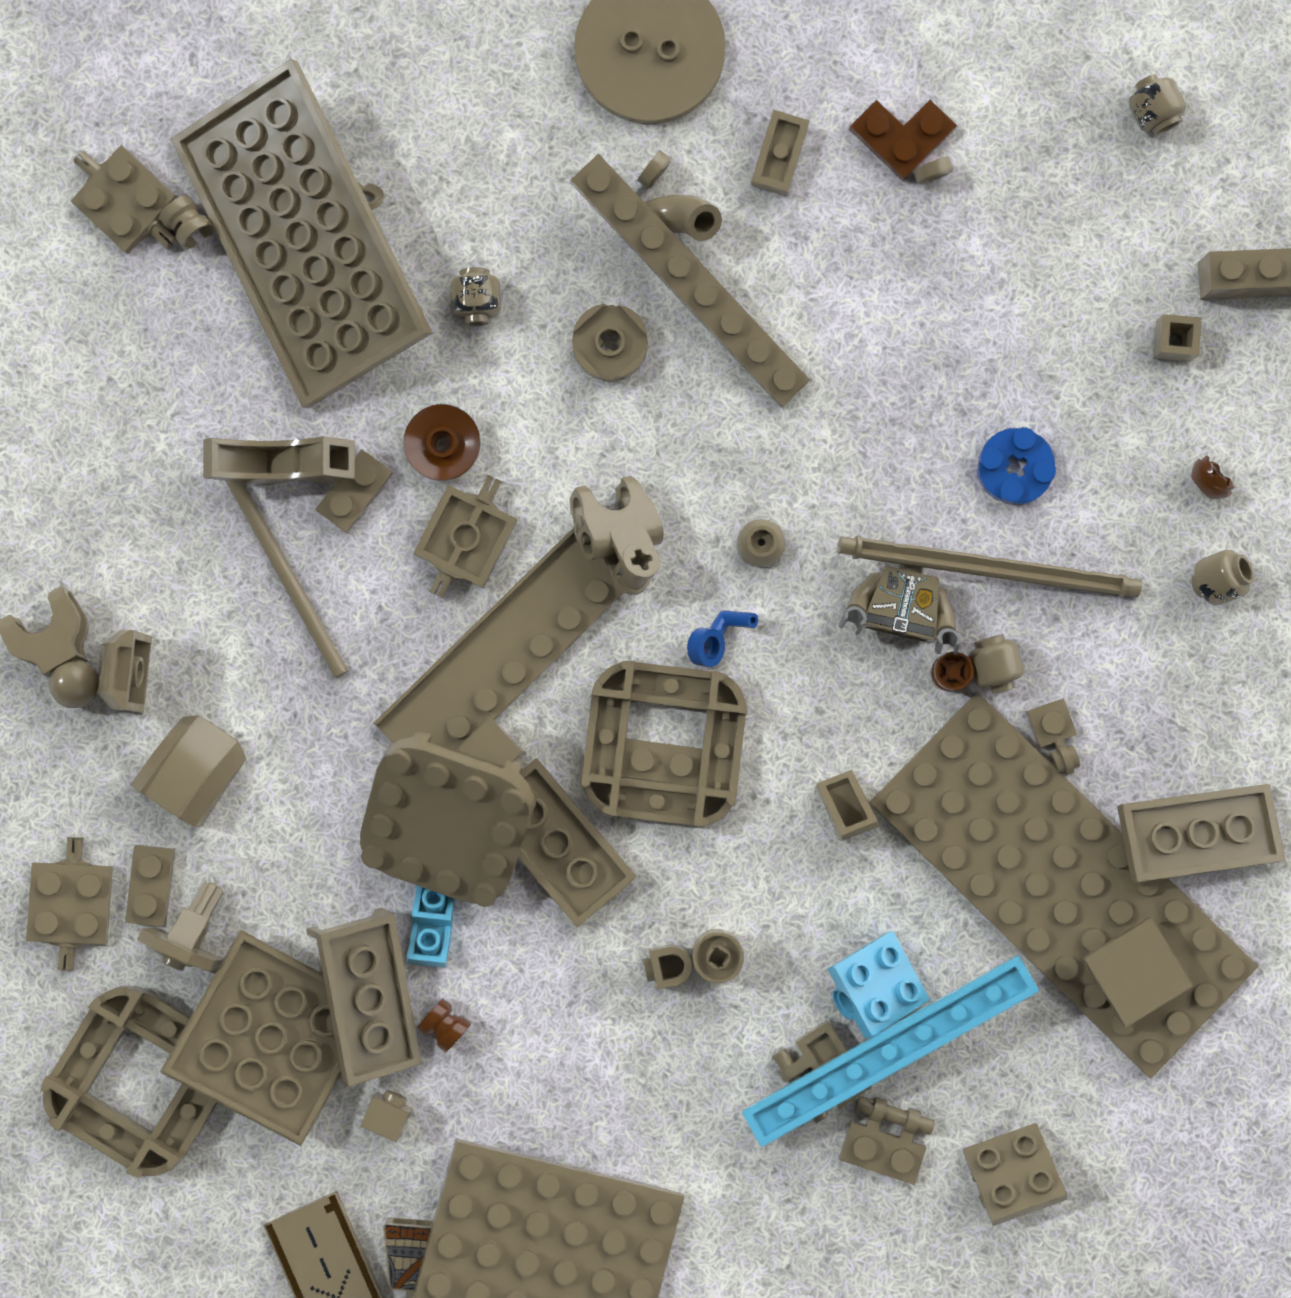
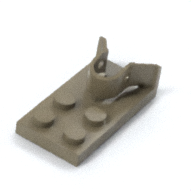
[306,908,422,1087]

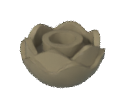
[737,519,786,567]

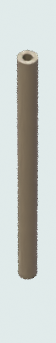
[226,481,348,678]

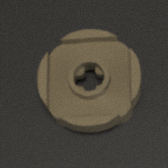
[572,304,648,382]

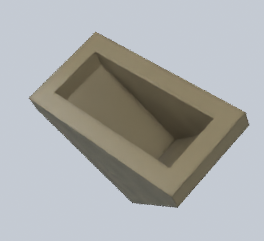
[816,770,880,841]

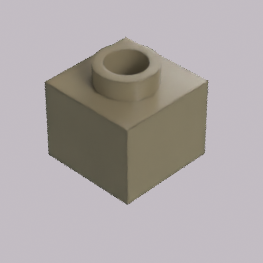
[1153,314,1202,362]
[360,1090,413,1142]

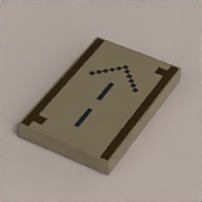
[263,1190,384,1298]

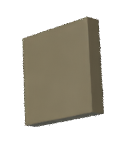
[1082,917,1194,1027]

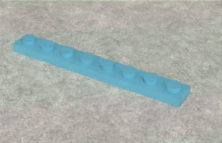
[742,955,1039,1147]

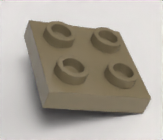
[963,1123,1068,1226]

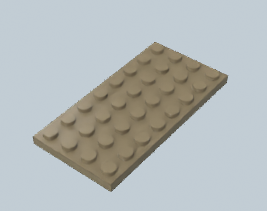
[171,58,433,408]

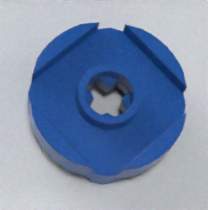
[977,427,1056,505]

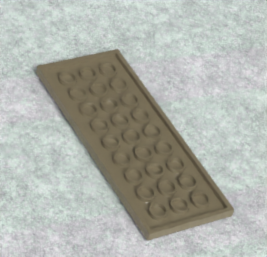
[869,692,1259,1079]

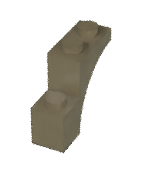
[203,436,355,485]

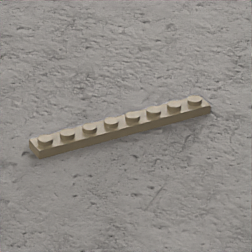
[570,153,810,407]

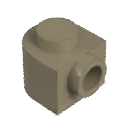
[643,944,692,990]

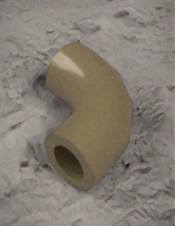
[645,195,722,241]

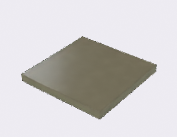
[160,930,341,1146]

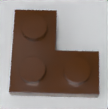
[849,100,957,181]

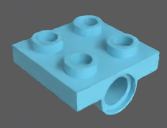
[827,931,930,1039]

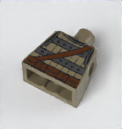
[384,1217,433,1298]

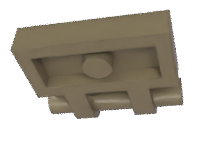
[772,1020,872,1123]
[839,1096,935,1185]

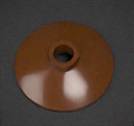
[403,404,481,481]

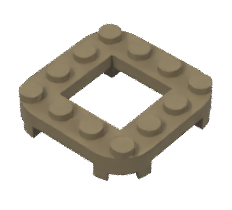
[581,661,747,826]
[40,985,217,1178]

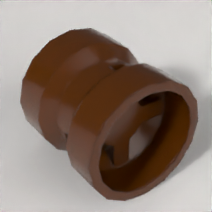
[930,651,974,692]
[417,998,472,1054]

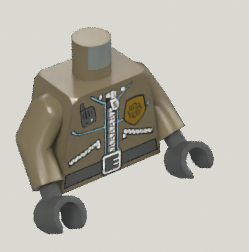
[839,564,961,655]

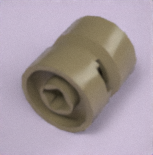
[692,929,744,983]

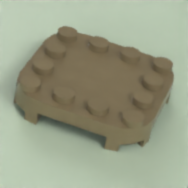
[360,732,536,907]

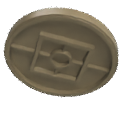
[574,0,726,124]

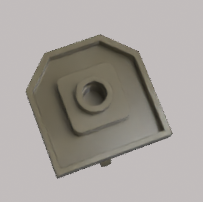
[137,882,224,972]

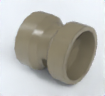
[159,195,213,250]

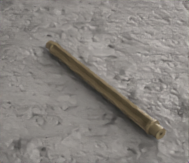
[837,536,1142,598]

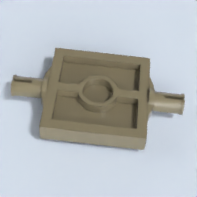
[70,145,178,254]
[413,475,518,599]
[26,837,113,971]

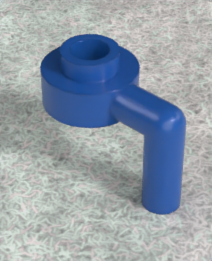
[687,610,758,667]

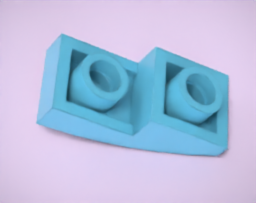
[407,886,455,968]

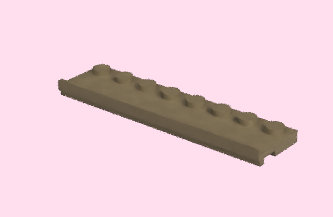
[373,527,624,751]

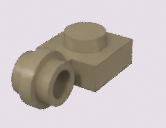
[1025,698,1080,775]

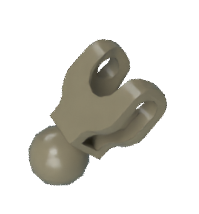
[0,585,99,708]

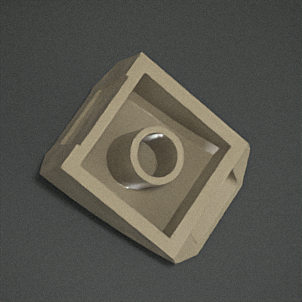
[96,630,152,712]
[131,715,246,827]

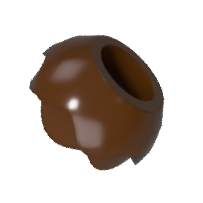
[1191,455,1235,500]

